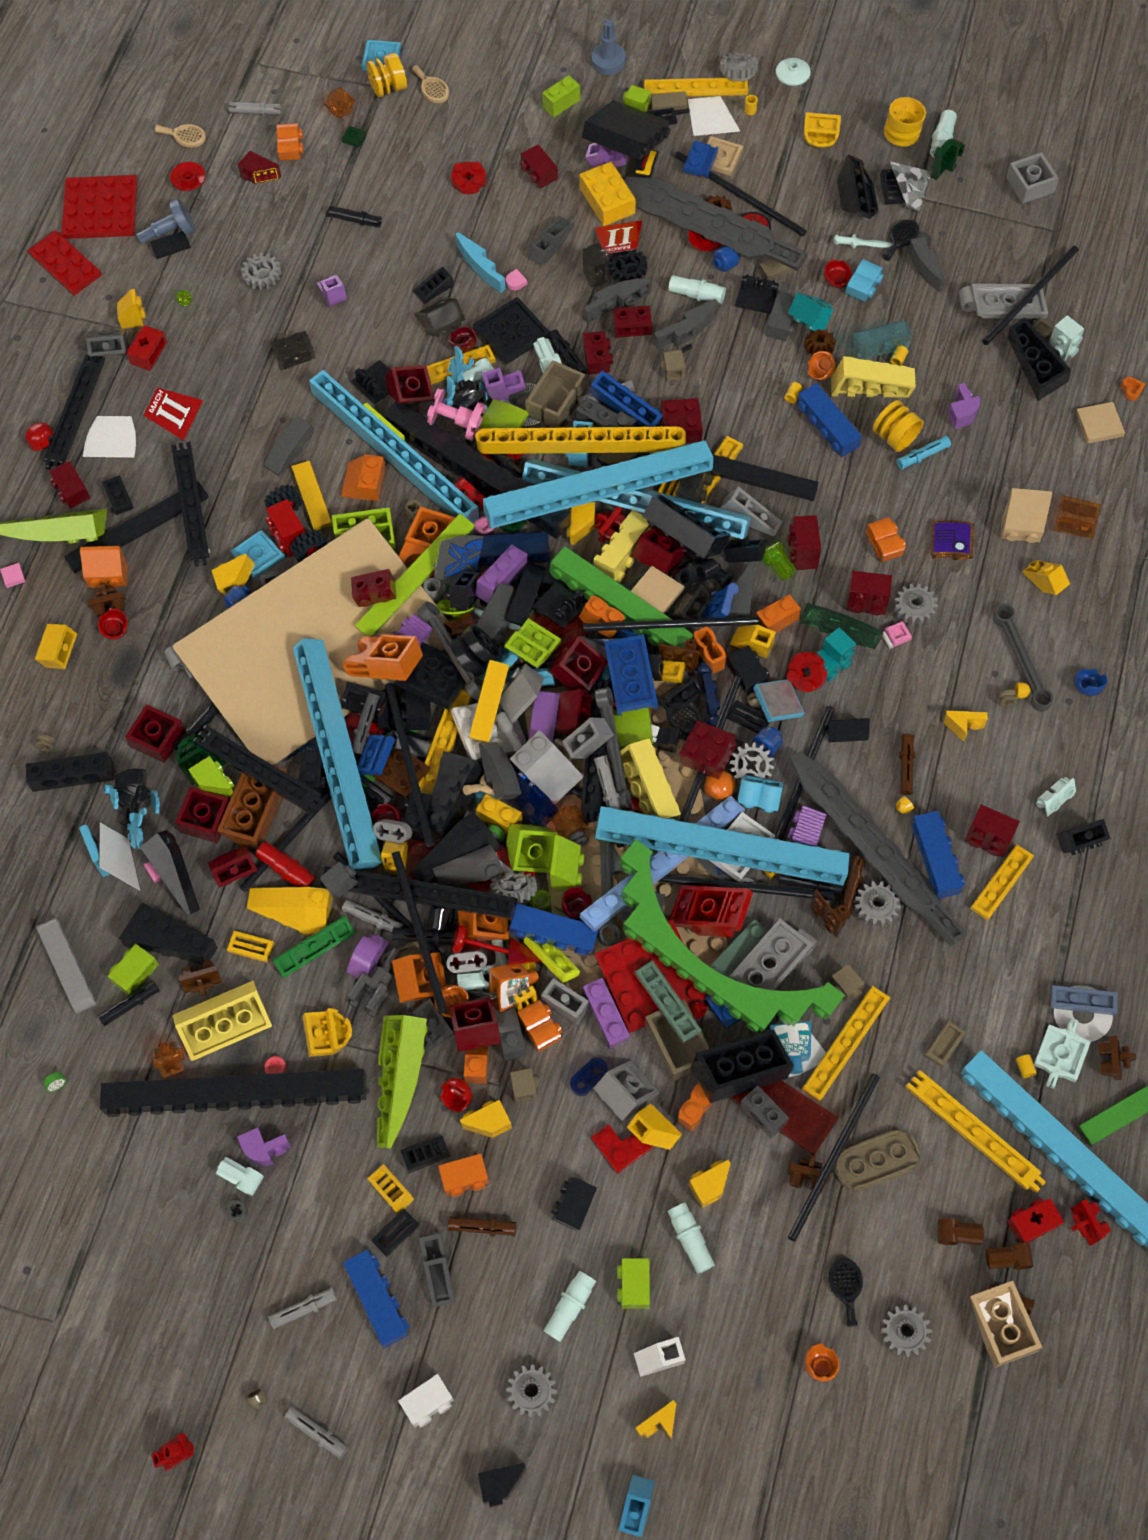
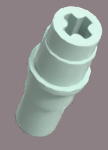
[930,110,957,158]
[668,275,726,304]
[667,1203,715,1274]
[543,1271,596,1342]

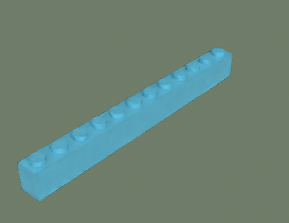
[309,370,479,523]
[483,440,713,529]
[522,459,751,539]
[292,638,382,871]
[595,806,849,885]
[960,1050,1148,1248]

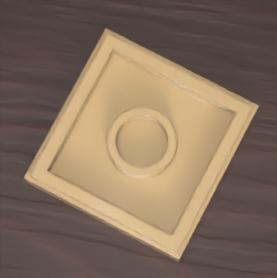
[707,136,743,176]
[1076,402,1125,444]
[631,566,684,614]

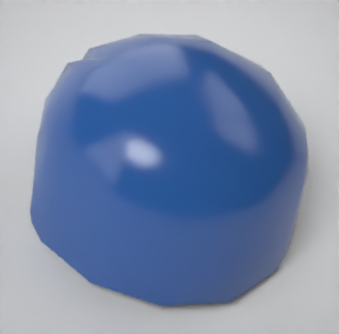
[1074,669,1108,697]

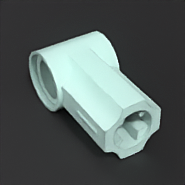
[533,337,562,374]
[462,358,494,384]
[457,966,494,990]
[216,1157,264,1196]

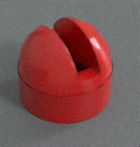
[689,1000,708,1019]

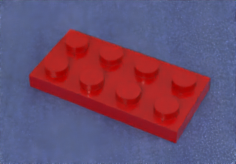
[27,230,102,296]

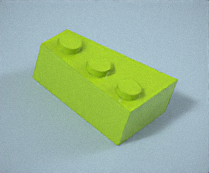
[332,507,396,552]

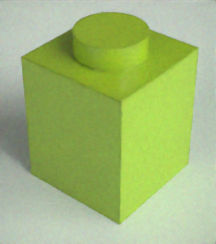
[623,85,651,112]

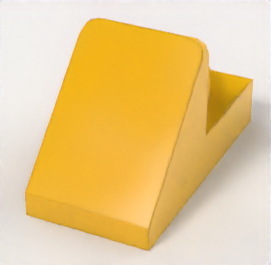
[943,710,988,741]
[635,1400,676,1440]

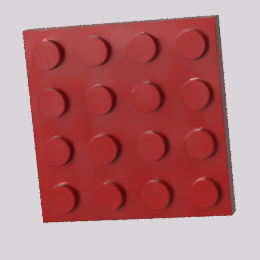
[61,175,138,239]
[594,919,706,1033]

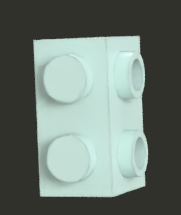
[1049,315,1084,361]

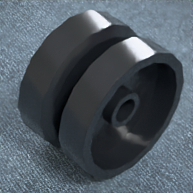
[450,624,501,676]

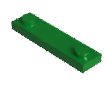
[272,915,356,979]

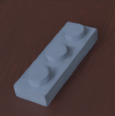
[1050,985,1118,1015]

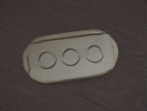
[835,1130,921,1191]

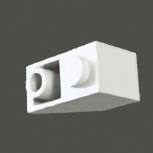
[634,1337,685,1377]

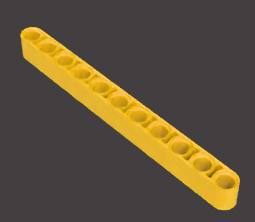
[475,427,686,454]

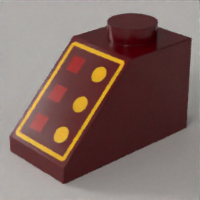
[238,151,281,184]

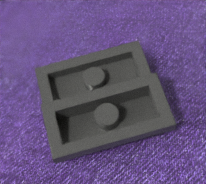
[405,998,454,1054]

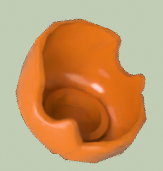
[808,351,836,380]
[703,771,736,801]
[434,984,469,1018]
[804,1343,840,1382]

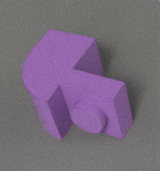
[585,143,628,168]
[317,275,347,307]
[482,368,526,400]
[948,383,980,429]
[347,933,390,978]
[237,1127,291,1166]

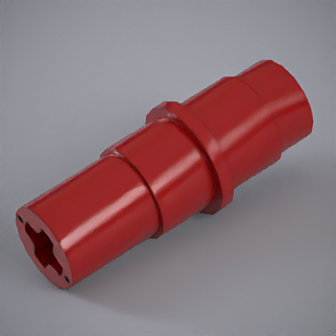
[255,841,316,887]

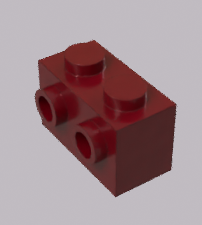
[520,144,558,189]
[613,306,652,338]
[583,331,613,375]
[49,461,91,509]
[351,569,396,607]
[557,689,593,737]
[207,845,258,888]

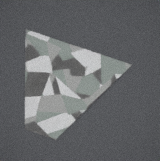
[890,162,932,211]

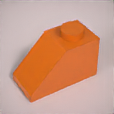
[464,1046,490,1084]

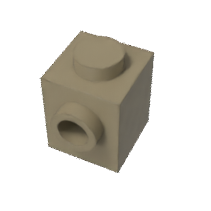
[660,350,686,381]
[830,964,865,1002]
[510,1067,539,1103]

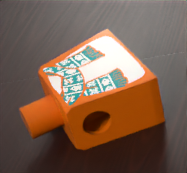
[489,964,539,1012]

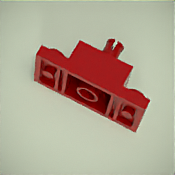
[668,885,753,938]

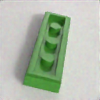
[1078,1086,1148,1147]

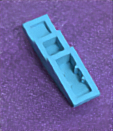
[456,232,506,293]

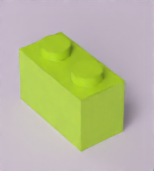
[542,75,580,118]
[107,944,159,995]
[617,1258,650,1309]

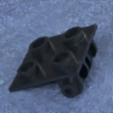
[735,274,779,314]
[351,360,390,405]
[532,582,587,628]

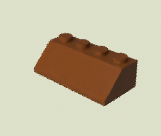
[217,765,288,850]

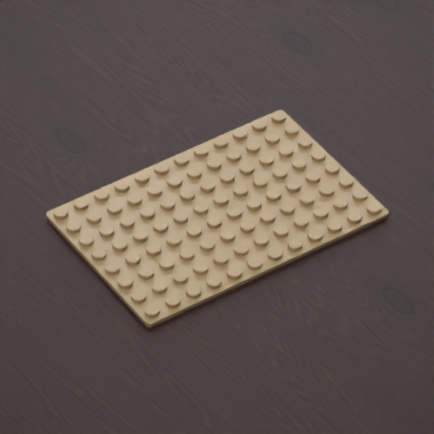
[173,519,455,765]

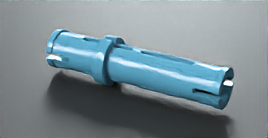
[896,436,951,470]

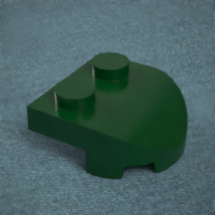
[931,138,965,181]
[176,735,227,785]

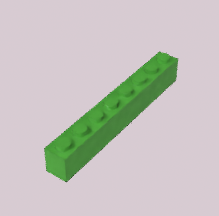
[549,546,694,648]

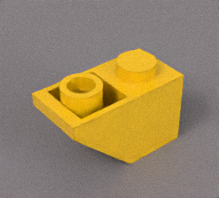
[117,289,146,329]
[567,502,595,545]
[211,553,255,595]
[1023,560,1070,595]
[730,625,776,659]
[381,841,408,875]
[460,1100,512,1138]
[627,1104,682,1150]
[689,1159,731,1208]

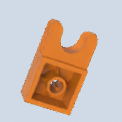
[398,506,456,578]
[342,634,423,681]

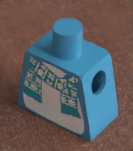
[769,1021,811,1074]

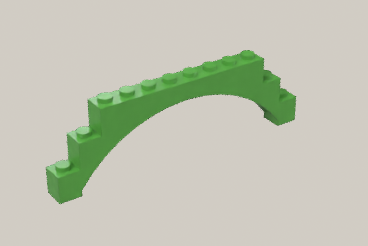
[619,839,845,1033]

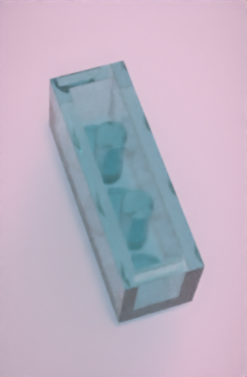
[850,320,912,359]

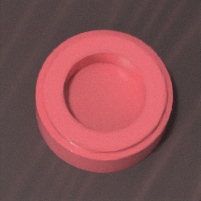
[264,1056,287,1074]

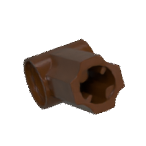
[443,612,478,639]
[938,1218,984,1245]
[985,1243,1034,1270]

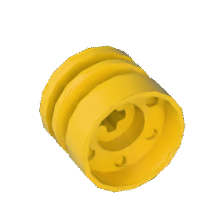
[366,52,407,98]
[883,97,926,147]
[872,400,924,452]

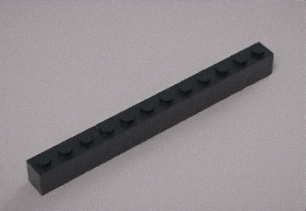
[382,402,571,539]
[100,1069,366,1117]

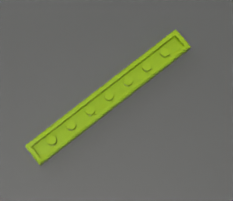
[355,513,475,637]

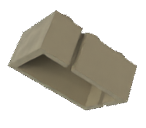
[525,360,586,428]
[645,999,709,1081]

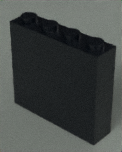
[582,100,670,160]

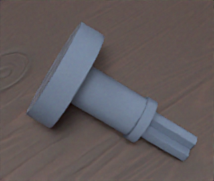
[591,19,626,75]
[136,198,196,243]

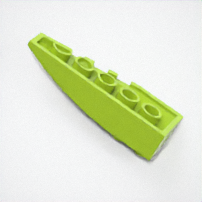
[0,509,107,544]
[377,1015,427,1149]

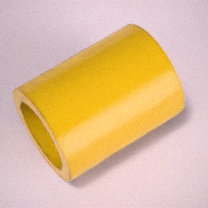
[744,95,758,115]
[890,345,908,366]
[784,382,803,404]
[1016,1054,1037,1079]

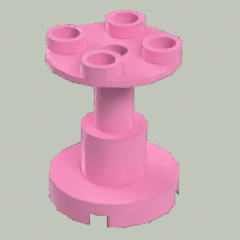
[427,388,486,441]

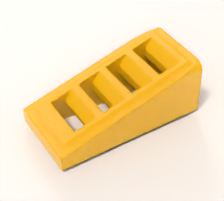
[367,1164,414,1214]

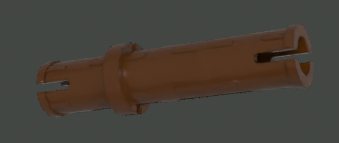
[899,734,915,795]
[840,856,866,919]
[448,1216,517,1237]

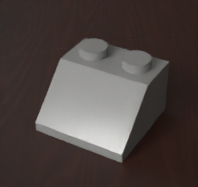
[499,664,544,723]
[593,1060,659,1121]

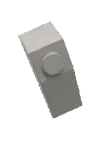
[720,486,782,536]

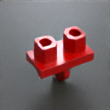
[595,506,626,543]
[1070,1199,1111,1246]
[151,1433,194,1471]

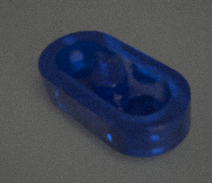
[570,1058,608,1096]

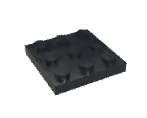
[473,297,550,365]
[395,642,467,710]

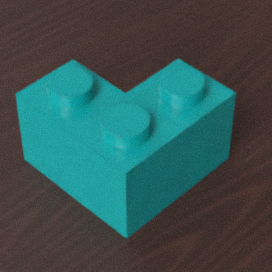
[788,292,834,331]
[806,628,856,684]

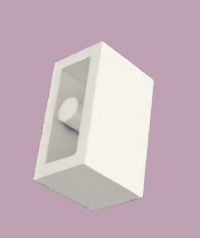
[398,1374,454,1428]

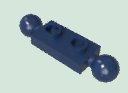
[697,661,720,727]

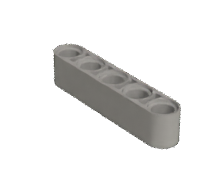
[36,917,97,1014]

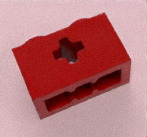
[127,325,167,371]
[1007,1198,1064,1243]

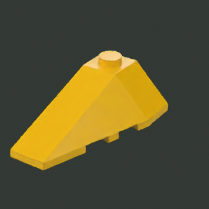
[246,887,333,936]

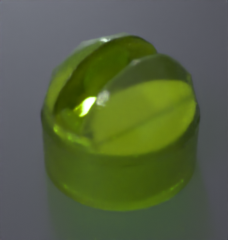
[176,290,192,306]

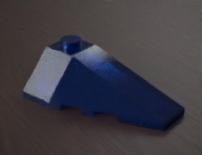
[511,763,560,826]

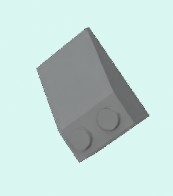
[510,730,584,805]

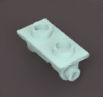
[1036,777,1076,817]

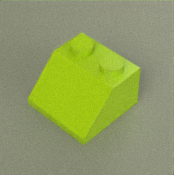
[506,823,558,873]
[550,835,585,891]

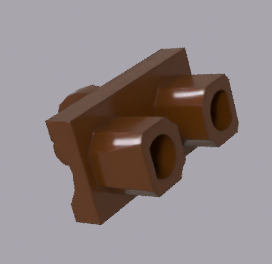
[88,583,127,617]
[178,960,222,996]
[1099,1036,1136,1080]
[788,1154,830,1194]

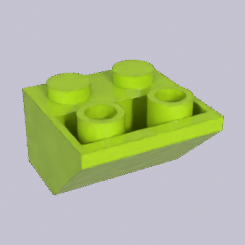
[188,756,235,800]

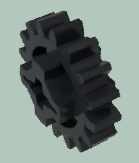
[608,249,648,282]

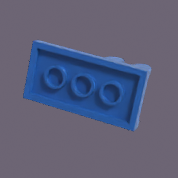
[604,634,658,716]

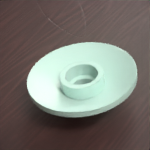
[776,58,811,86]

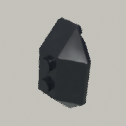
[837,154,879,219]

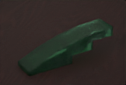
[800,603,884,649]

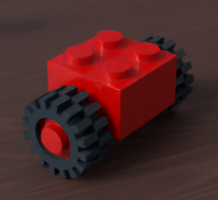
[264,484,328,563]

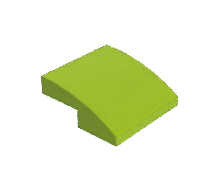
[479,399,529,430]
[504,618,561,668]

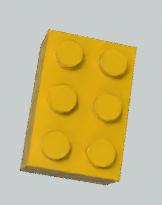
[579,161,636,226]

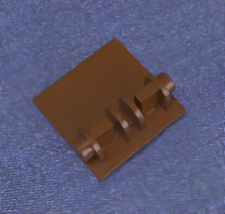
[659,639,699,671]
[373,748,431,798]
[811,889,849,938]

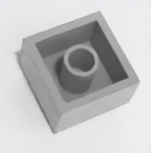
[1006,152,1059,204]

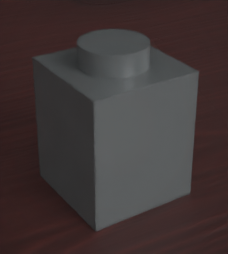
[320,862,358,898]

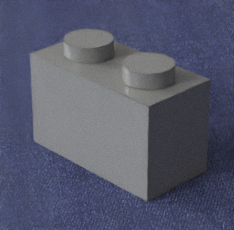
[562,718,614,759]
[541,978,590,1025]

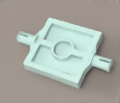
[1034,1018,1091,1088]

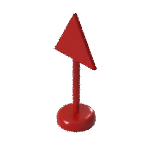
[451,923,541,965]

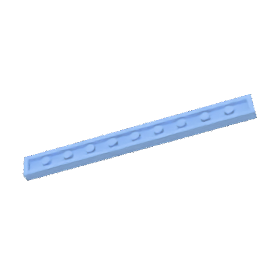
[580,796,745,932]

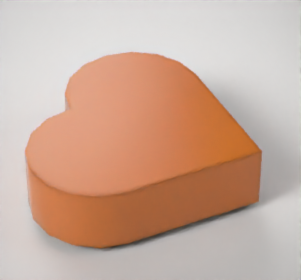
[1121,377,1146,401]

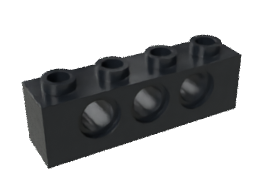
[26,752,114,792]

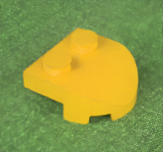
[804,112,841,148]
[302,1008,352,1057]

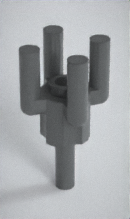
[347,948,401,1018]

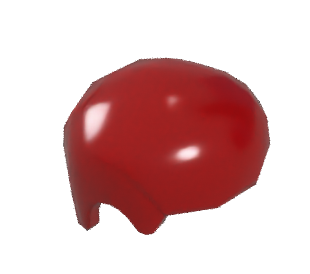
[823,259,852,288]
[25,422,54,451]
[98,608,129,640]
[440,1077,472,1113]

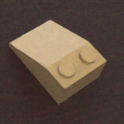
[1001,488,1052,543]
[970,1281,1042,1368]

